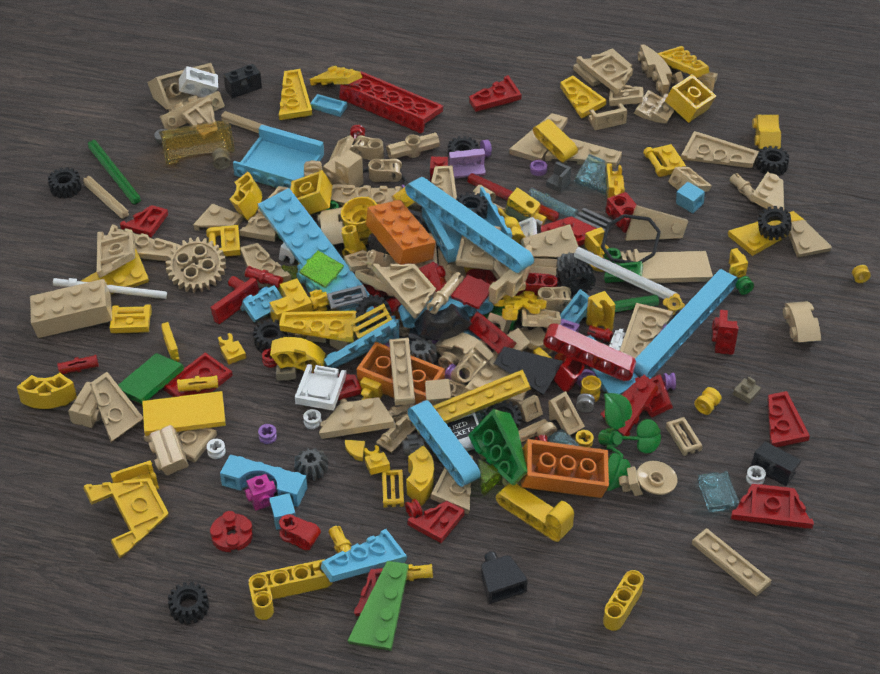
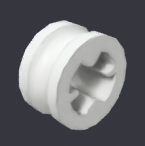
[303,409,322,429]
[207,439,226,459]
[746,465,766,485]

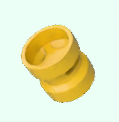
[580,375,601,402]
[694,387,722,415]

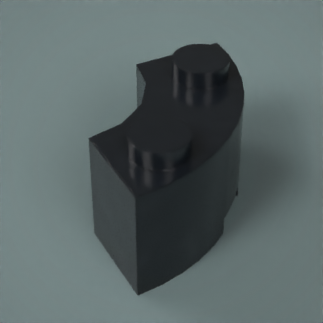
[414,304,472,340]

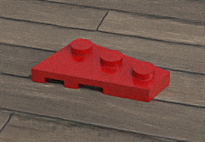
[601,375,659,436]
[767,391,810,447]

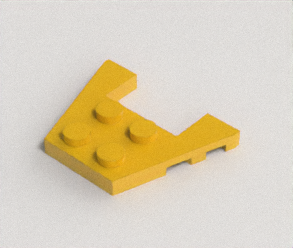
[83,478,169,558]

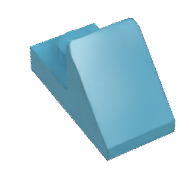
[560,289,590,324]

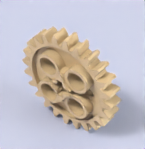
[166,237,226,293]

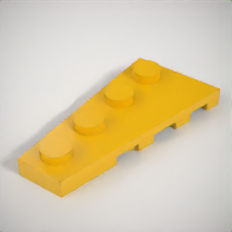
[728,211,806,256]

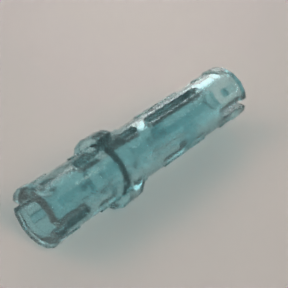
[528,187,578,218]

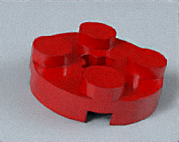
[210,511,253,552]

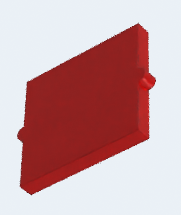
[451,275,491,309]

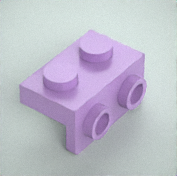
[449,149,486,179]

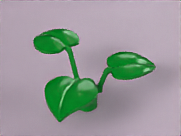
[598,393,661,490]

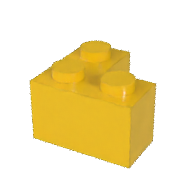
[269,279,312,323]

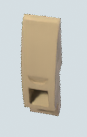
[638,44,672,98]
[489,244,532,304]

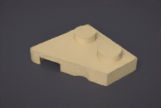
[609,85,644,106]
[183,97,217,140]
[193,204,243,231]
[789,220,832,258]

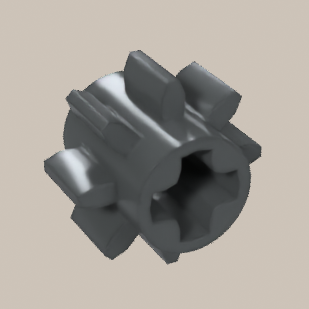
[402,434,424,455]

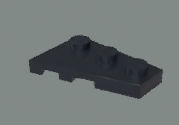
[493,347,564,395]

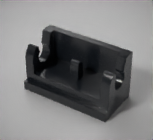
[750,441,801,486]

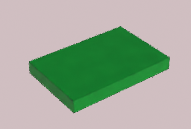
[118,353,184,404]

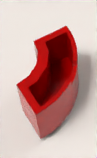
[553,353,585,392]

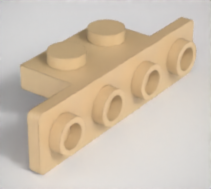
[160,91,225,131]

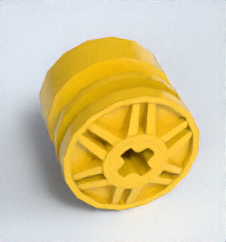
[341,197,377,245]

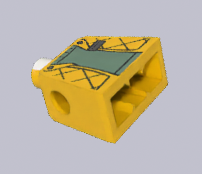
[505,188,547,226]

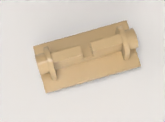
[361,250,397,269]
[376,414,416,453]

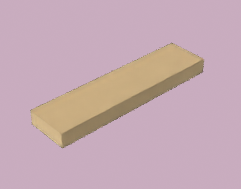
[389,338,415,405]
[692,528,772,597]

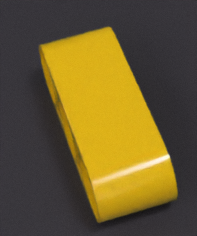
[533,119,578,162]
[603,570,644,631]

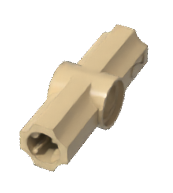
[386,133,440,159]

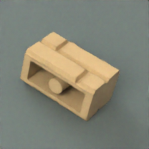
[68,382,101,428]
[149,425,189,475]

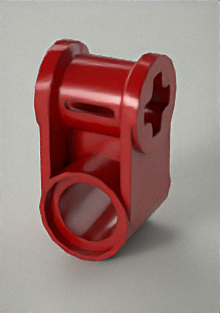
[279,514,321,550]

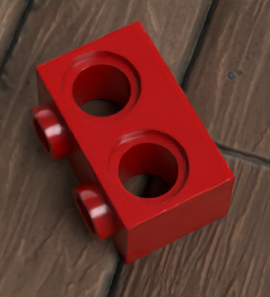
[605,192,637,233]

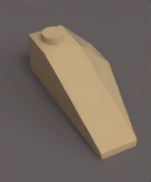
[147,63,215,110]

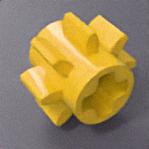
[309,289,329,311]

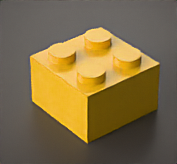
[665,74,716,123]
[290,170,333,215]

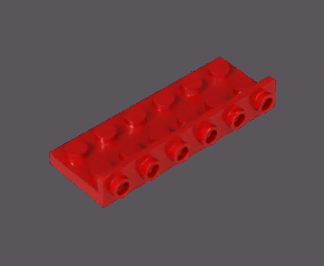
[339,71,444,133]

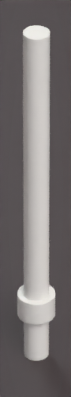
[53,278,167,299]

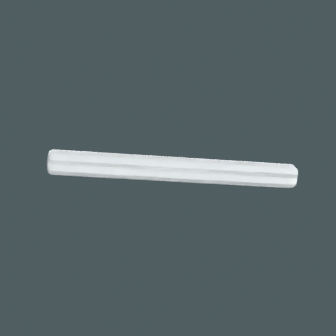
[574,247,677,299]

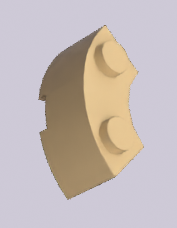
[318,207,344,245]
[783,301,821,342]
[508,327,554,355]
[435,333,493,363]

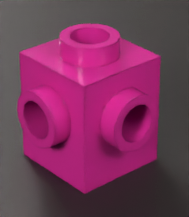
[245,474,277,511]

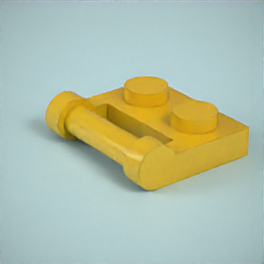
[643,144,686,177]
[206,225,241,256]
[110,304,152,333]

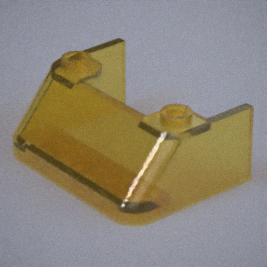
[159,120,235,164]

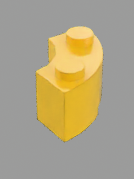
[752,115,781,149]
[229,171,262,220]
[270,337,325,373]
[17,373,77,409]
[406,446,434,506]

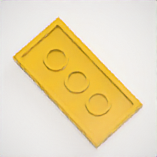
[143,391,226,436]

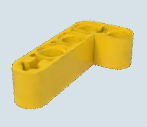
[496,483,574,542]
[249,560,333,620]

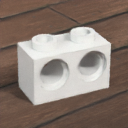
[179,66,218,97]

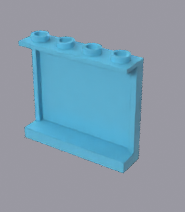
[233,125,324,188]
[421,187,512,263]

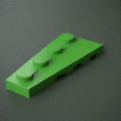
[348,561,409,651]

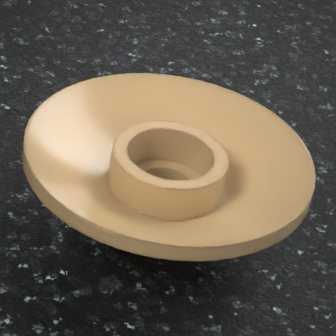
[637,461,677,495]

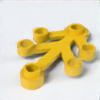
[493,291,547,320]

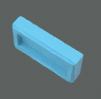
[310,94,347,117]

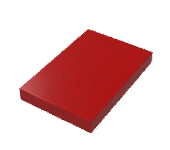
[163,352,233,397]

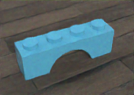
[220,455,307,507]

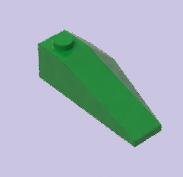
[468,409,528,485]

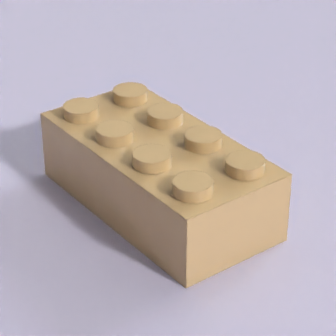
[30,279,112,338]

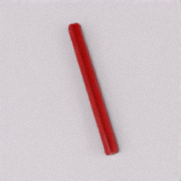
[467,173,559,222]

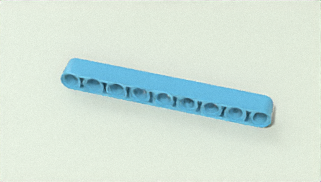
[405,177,534,273]
[634,269,738,379]

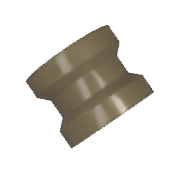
[212,148,231,170]

